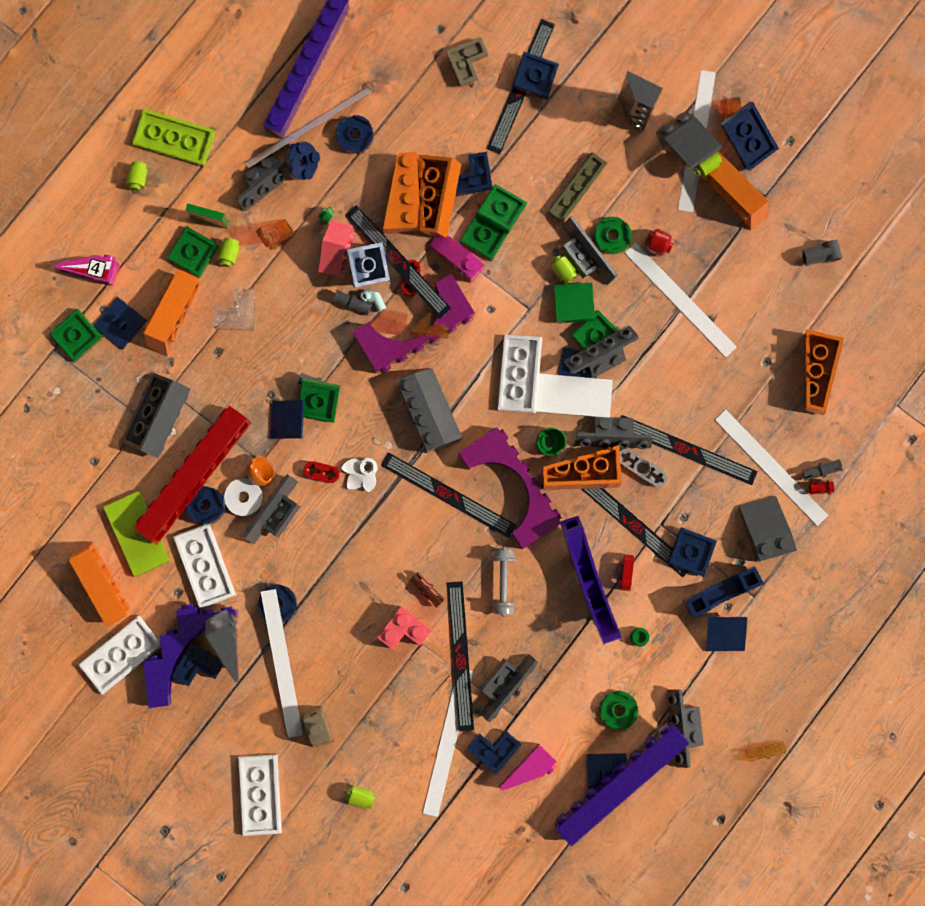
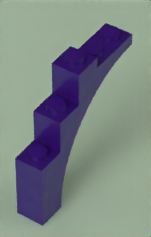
[560,516,622,644]
[143,604,239,708]

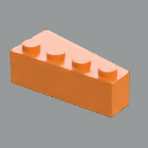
[700,151,769,230]
[383,152,422,234]
[418,154,461,238]
[143,269,200,356]
[804,329,844,415]
[542,445,621,490]
[68,541,130,627]

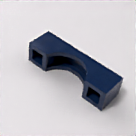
[683,566,764,618]

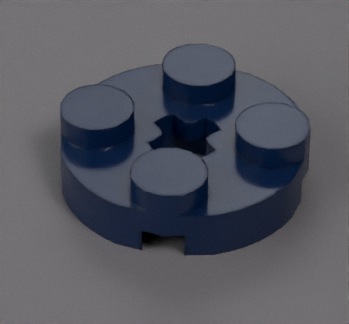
[336,115,374,154]
[284,141,320,180]
[186,486,226,525]
[258,585,297,622]

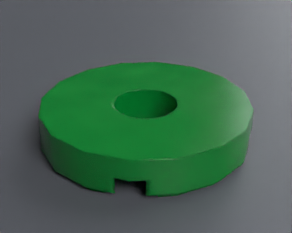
[594,217,632,255]
[599,690,639,730]

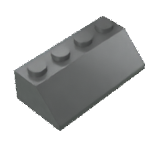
[618,71,663,130]
[397,368,462,453]
[121,373,190,458]

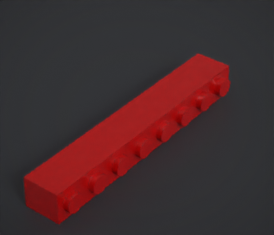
[134,405,251,545]

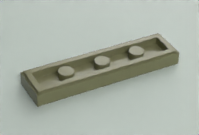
[547,152,607,224]

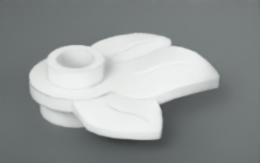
[341,458,378,492]

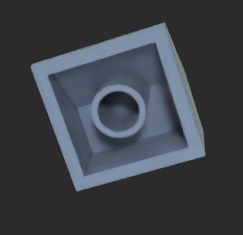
[346,242,390,288]

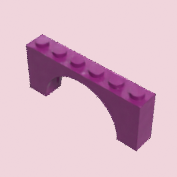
[353,274,475,374]
[459,427,562,549]

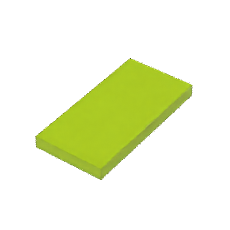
[132,109,216,167]
[103,491,170,577]

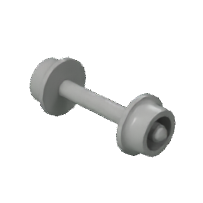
[491,547,517,618]

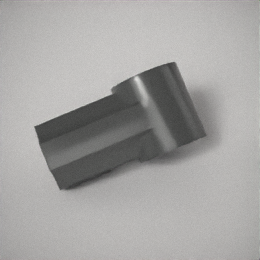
[802,240,843,266]

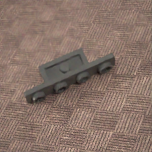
[236,154,303,211]
[560,216,617,285]
[564,326,639,378]
[575,417,653,449]
[243,474,301,544]
[479,654,538,722]
[667,689,704,768]

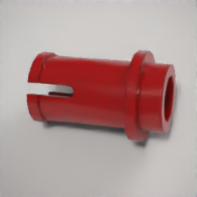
[809,480,834,495]

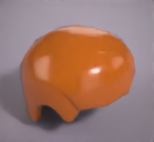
[246,456,275,486]

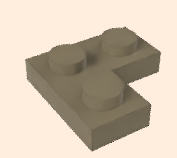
[446,37,488,87]

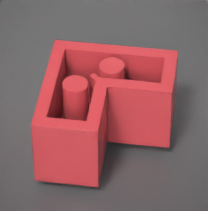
[318,220,355,277]
[378,606,432,650]

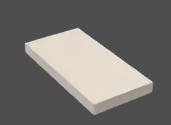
[497,335,542,413]
[536,374,613,418]
[173,525,236,609]
[78,616,161,695]
[238,754,282,836]

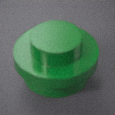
[319,206,335,225]
[630,627,649,647]

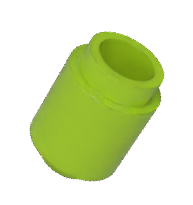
[693,152,722,177]
[125,161,148,191]
[217,238,240,267]
[550,255,578,284]
[346,786,375,810]

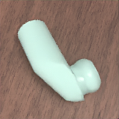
[360,289,386,312]

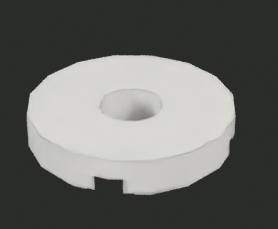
[224,478,263,516]

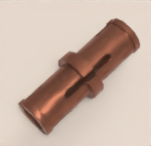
[410,572,445,608]

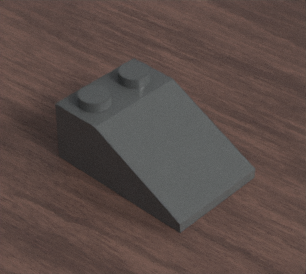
[656,111,722,170]
[739,496,797,562]
[205,610,238,682]

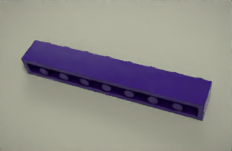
[263,0,350,139]
[555,721,689,847]

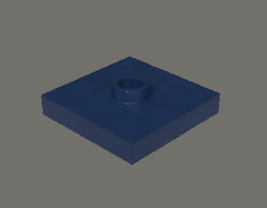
[512,52,559,100]
[667,527,717,577]

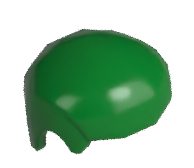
[536,427,566,456]

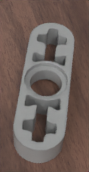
[620,449,667,487]

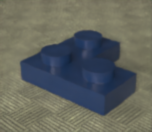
[455,151,493,197]
[172,643,224,686]
[467,731,522,774]

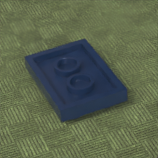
[720,101,779,171]

